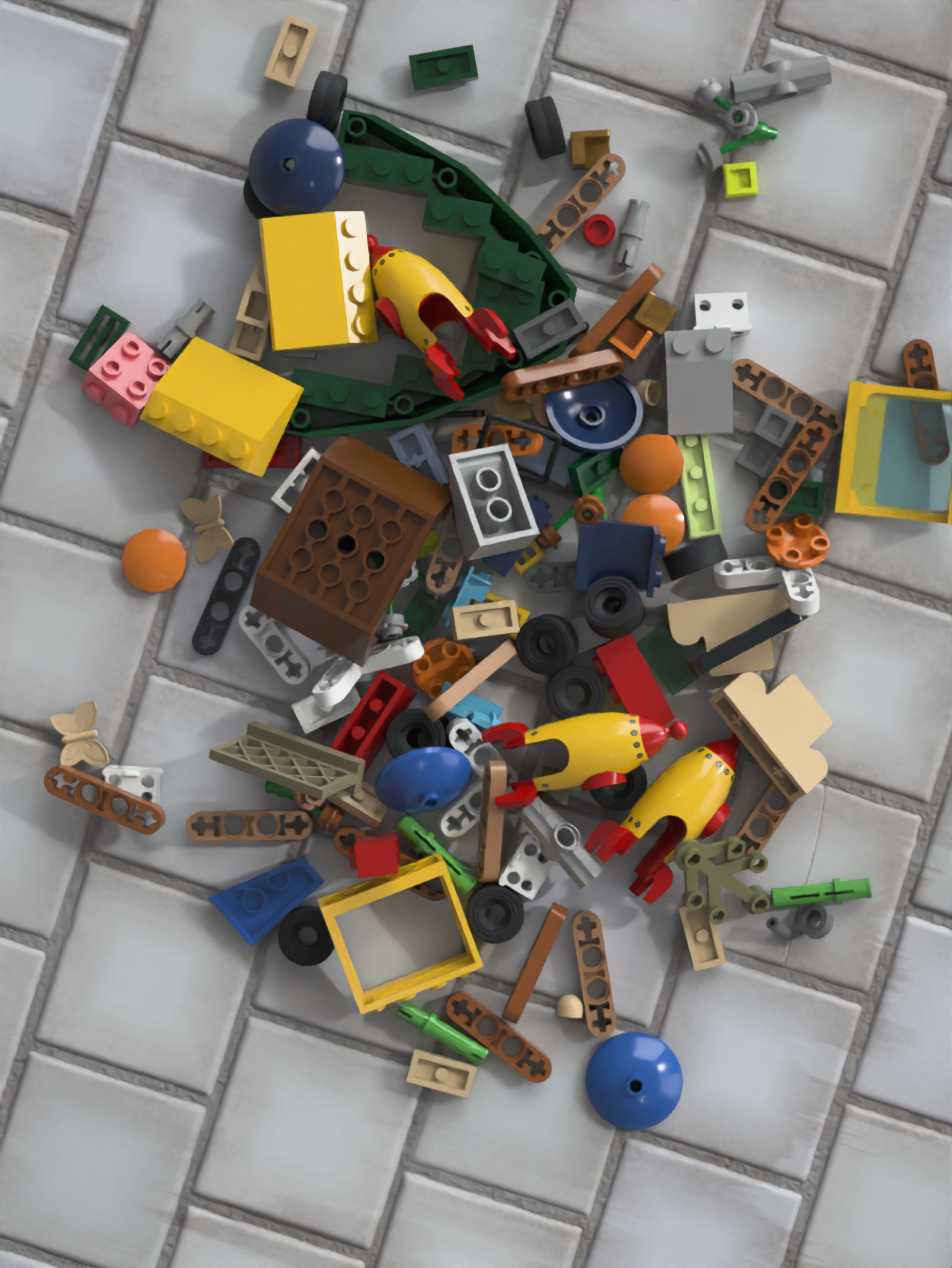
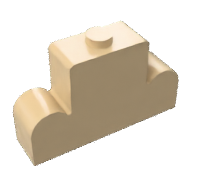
[664,588,799,680]
[708,672,833,802]

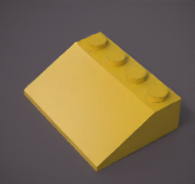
[259,211,378,351]
[139,336,304,477]

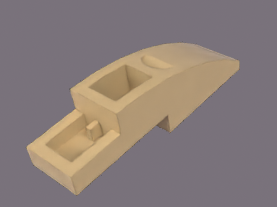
[228,247,271,362]

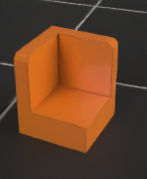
[606,318,654,364]

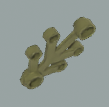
[674,835,770,925]

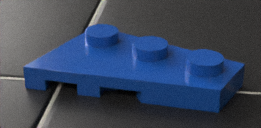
[208,856,325,946]

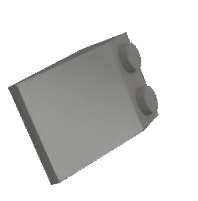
[662,328,733,437]
[446,443,540,561]

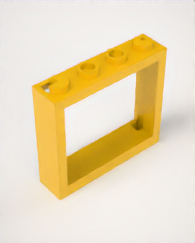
[317,852,484,1015]

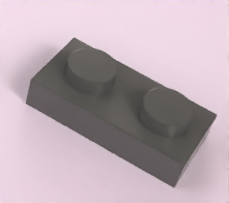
[512,298,587,361]

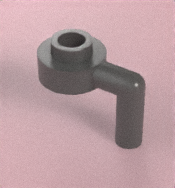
[766,904,833,942]

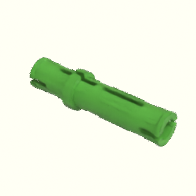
[393,813,478,894]
[771,878,872,909]
[395,1000,489,1066]

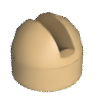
[635,379,663,406]
[556,994,583,1018]

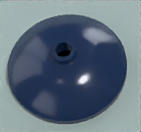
[249,118,345,216]
[545,374,643,453]

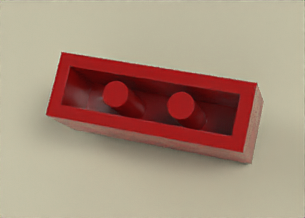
[592,634,676,725]
[330,670,417,775]
[349,831,401,878]

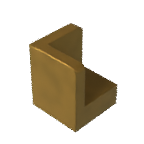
[570,129,610,170]
[633,291,677,340]

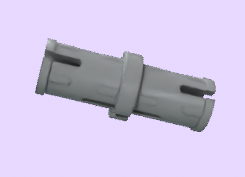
[613,199,650,268]
[156,298,215,359]

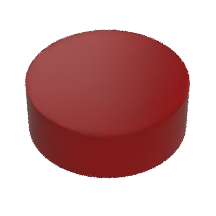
[582,214,615,248]

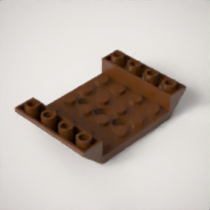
[249,434,453,668]

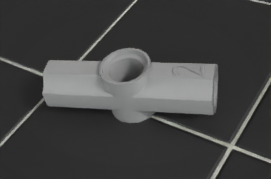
[729,55,832,105]
[517,795,603,889]

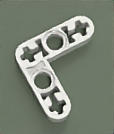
[713,555,820,615]
[239,603,312,685]
[312,636,425,708]
[437,717,518,838]

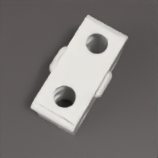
[693,292,752,336]
[102,765,164,809]
[498,831,556,900]

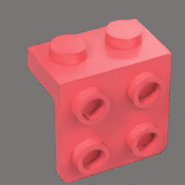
[81,332,172,429]

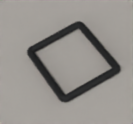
[476,413,562,484]

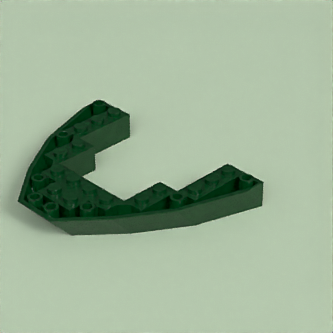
[283,109,577,438]

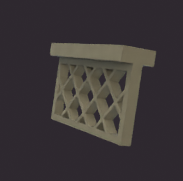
[209,721,366,800]

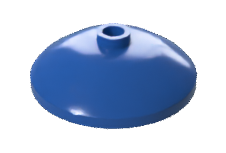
[375,747,473,813]
[585,1032,683,1130]

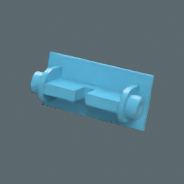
[442,566,492,627]
[437,682,504,733]

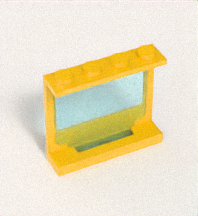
[834,381,952,525]

